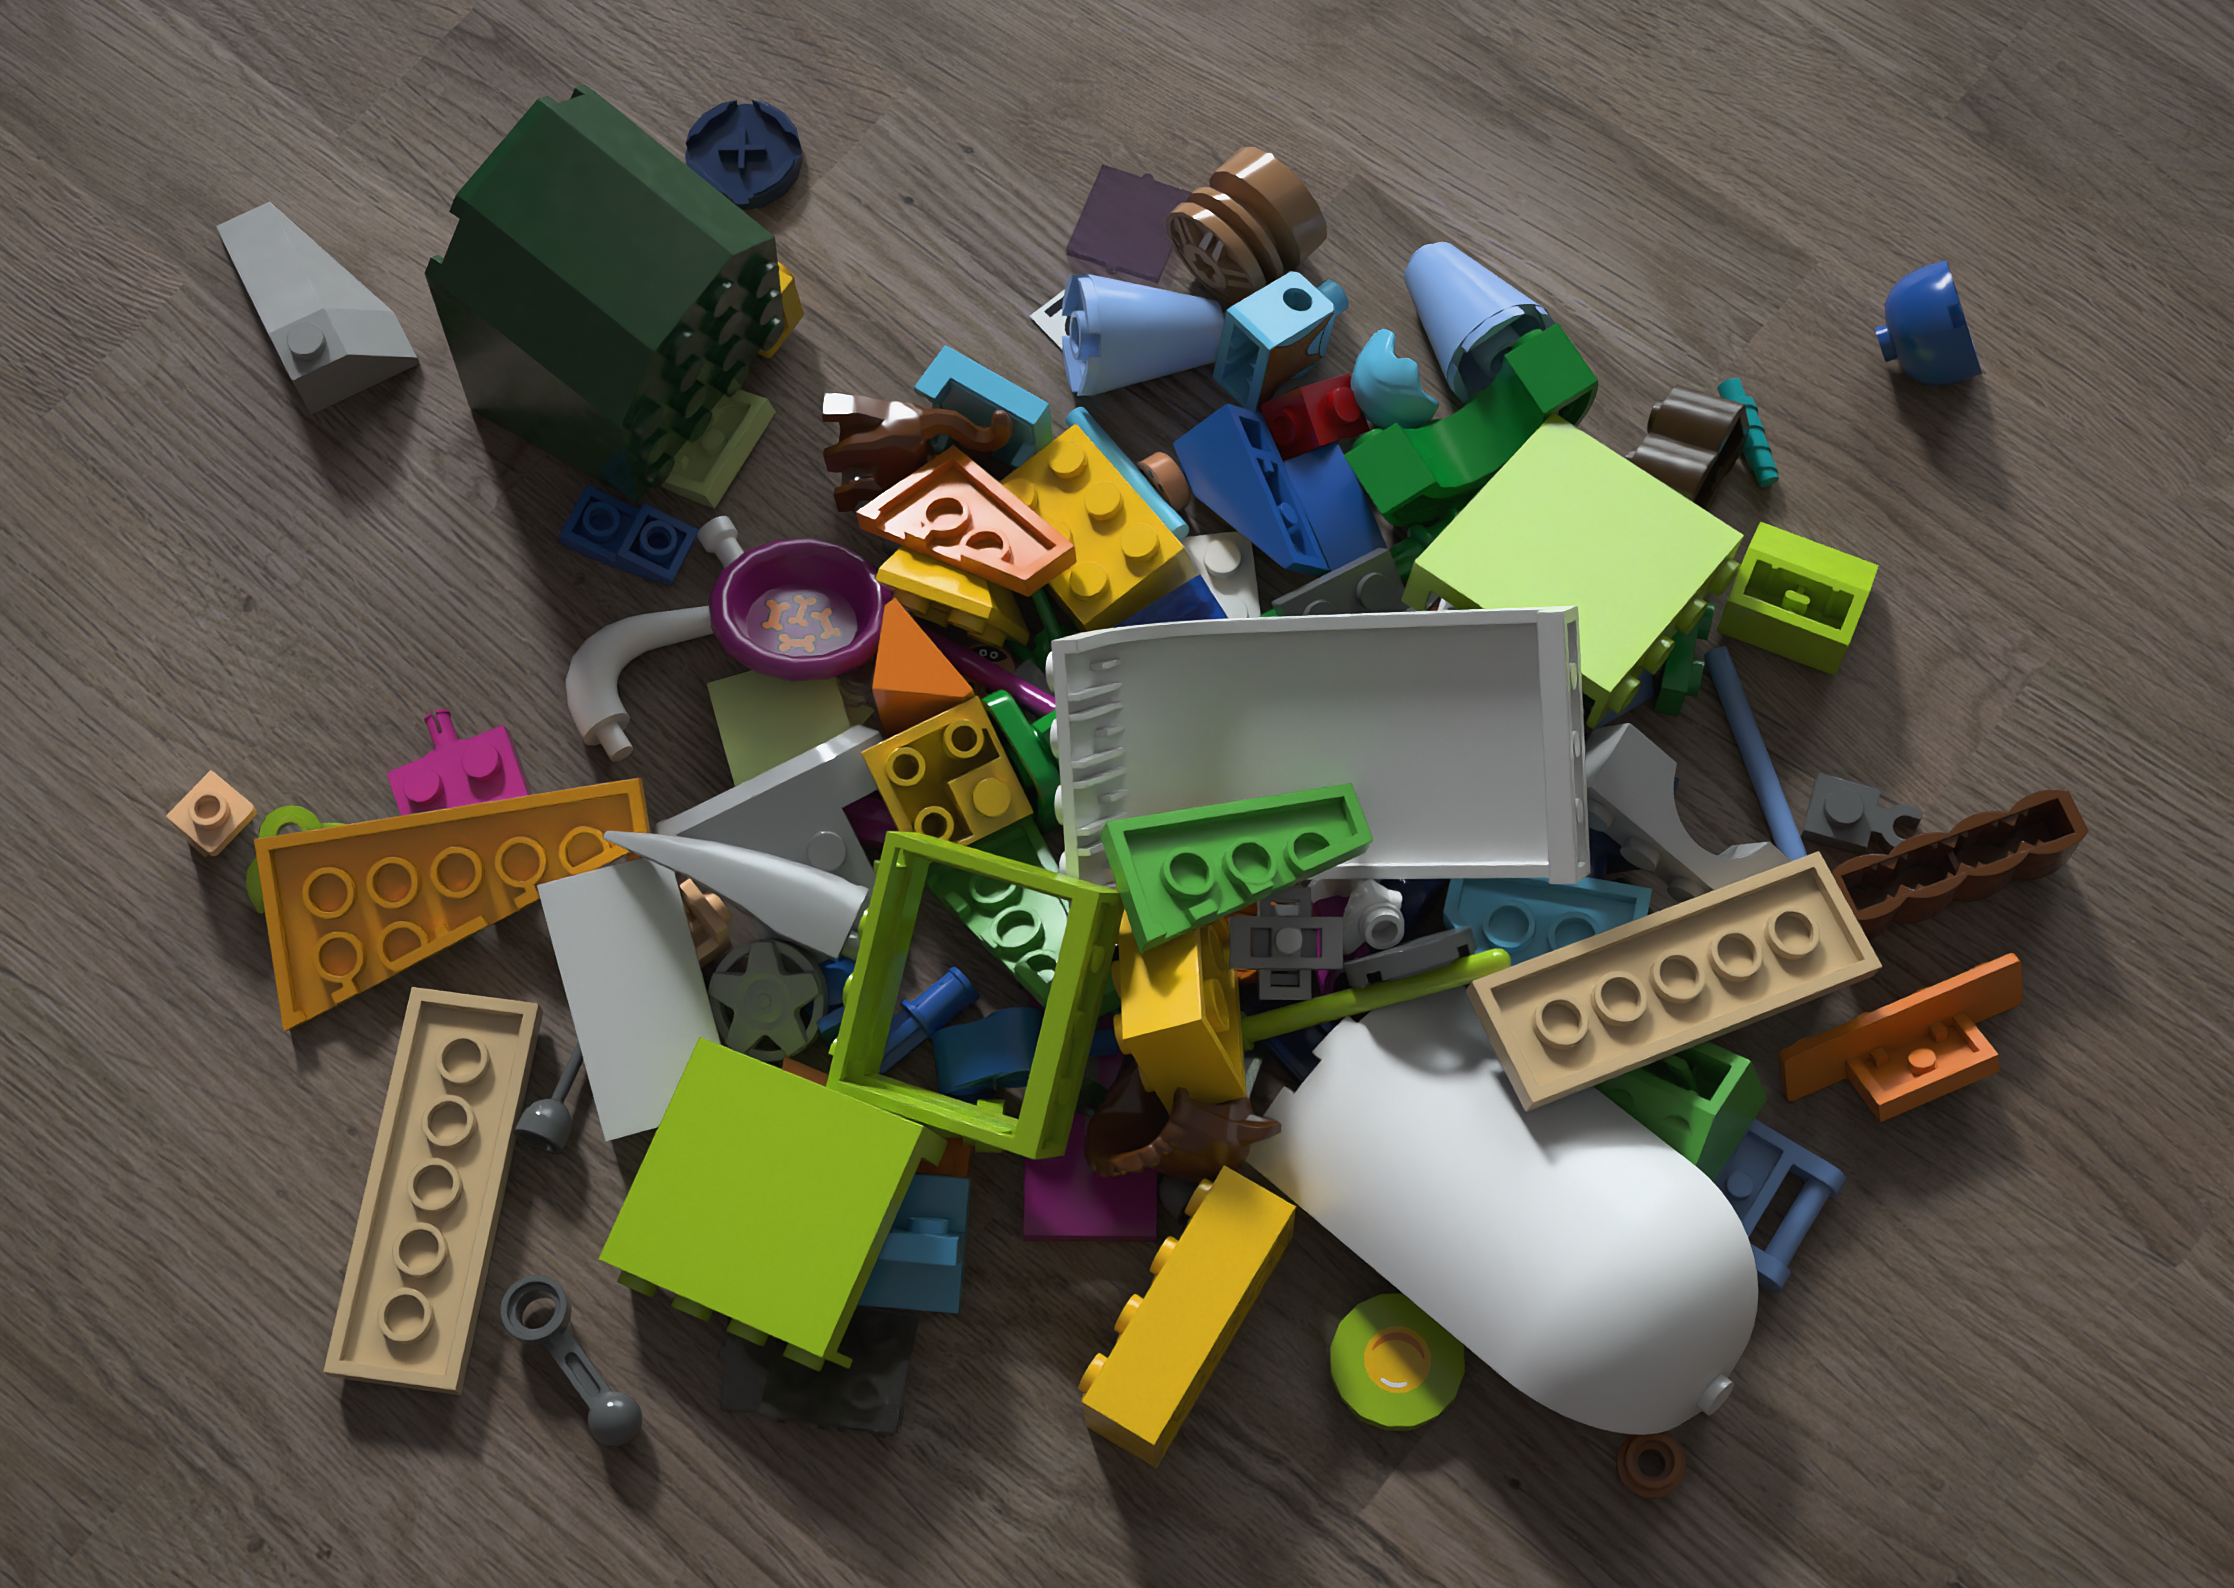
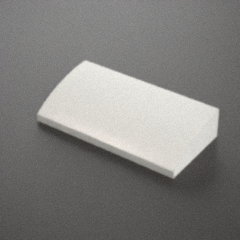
[537,858,721,1142]

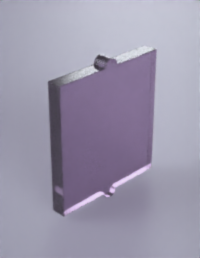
[1066,164,1192,284]

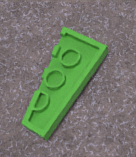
[1100,783,1373,954]
[924,814,1121,1017]

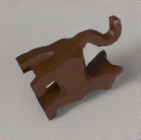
[822,394,1015,512]

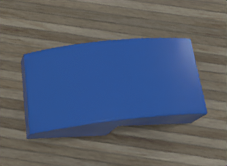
[1283,441,1388,574]
[559,484,699,585]

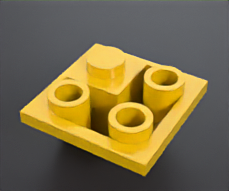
[875,546,1030,649]
[860,696,1034,864]

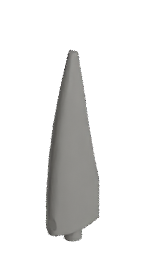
[603,831,869,962]

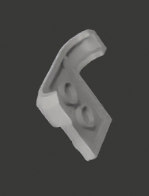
[653,724,884,973]

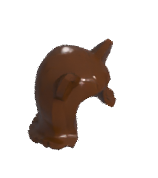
[1084,1058,1282,1184]

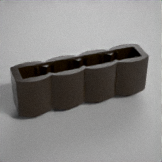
[1625,385,1750,512]

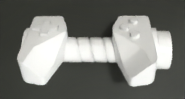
[1308,879,1404,955]

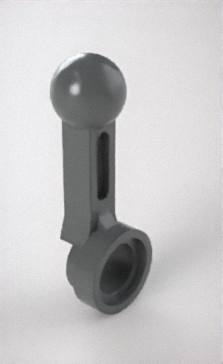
[500,1275,643,1447]

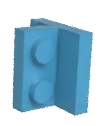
[857,1172,972,1314]

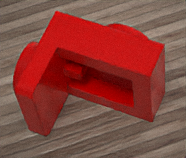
[1261,373,1370,461]

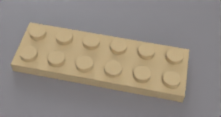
[1465,851,1883,1112]
[323,987,543,1395]

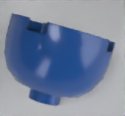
[1875,260,1983,387]

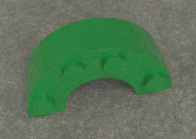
[1343,322,1598,527]

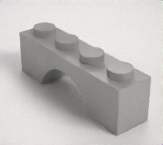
[1585,723,1792,903]

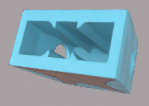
[1212,271,1349,413]

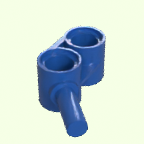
[932,1007,1118,1104]

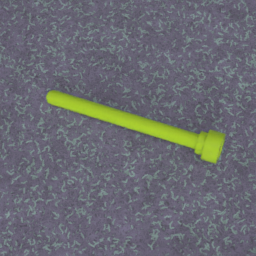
[1240,948,1511,1053]

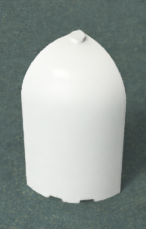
[1245,986,1758,1435]

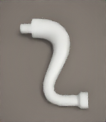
[566,516,744,762]

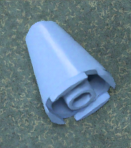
[1404,242,1555,404]
[1062,273,1226,396]

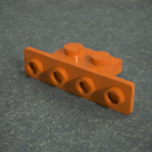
[1778,953,2023,1122]

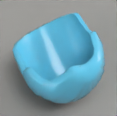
[1350,329,1439,429]

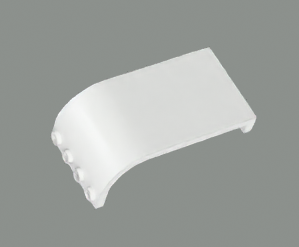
[1046,606,1591,909]

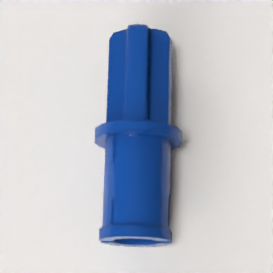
[879,966,979,1075]

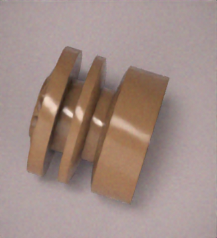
[1165,147,1327,306]

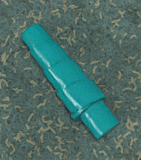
[1717,378,1779,487]

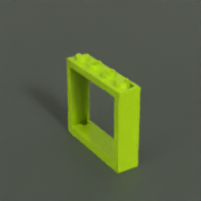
[826,831,1125,1160]

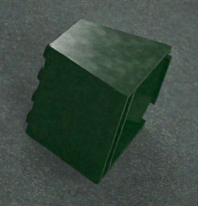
[424,85,785,502]

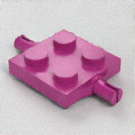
[386,709,532,816]

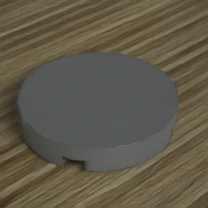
[1343,926,1478,989]

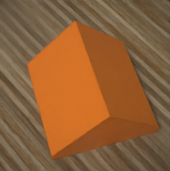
[872,598,975,738]

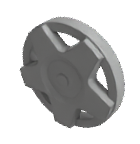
[708,938,829,1062]

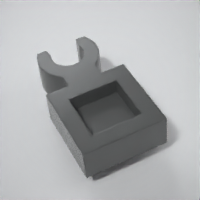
[1800,773,1923,856]

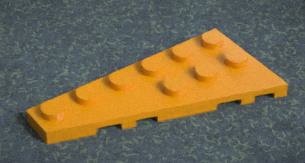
[254,778,651,1032]

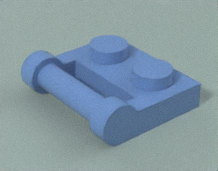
[1713,1119,1846,1292]

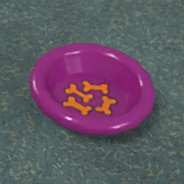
[708,538,893,682]

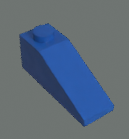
[1173,404,1330,577]

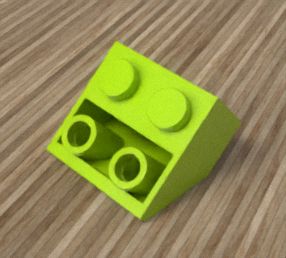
[1716,522,1879,676]

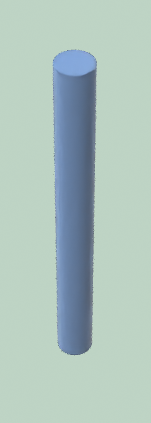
[1703,646,1807,861]

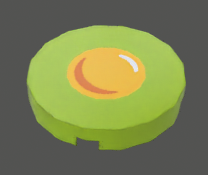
[1330,1293,1465,1431]

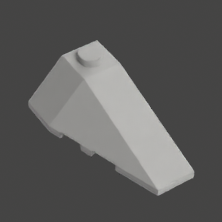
[216,201,420,415]

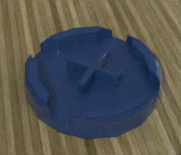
[685,100,803,211]

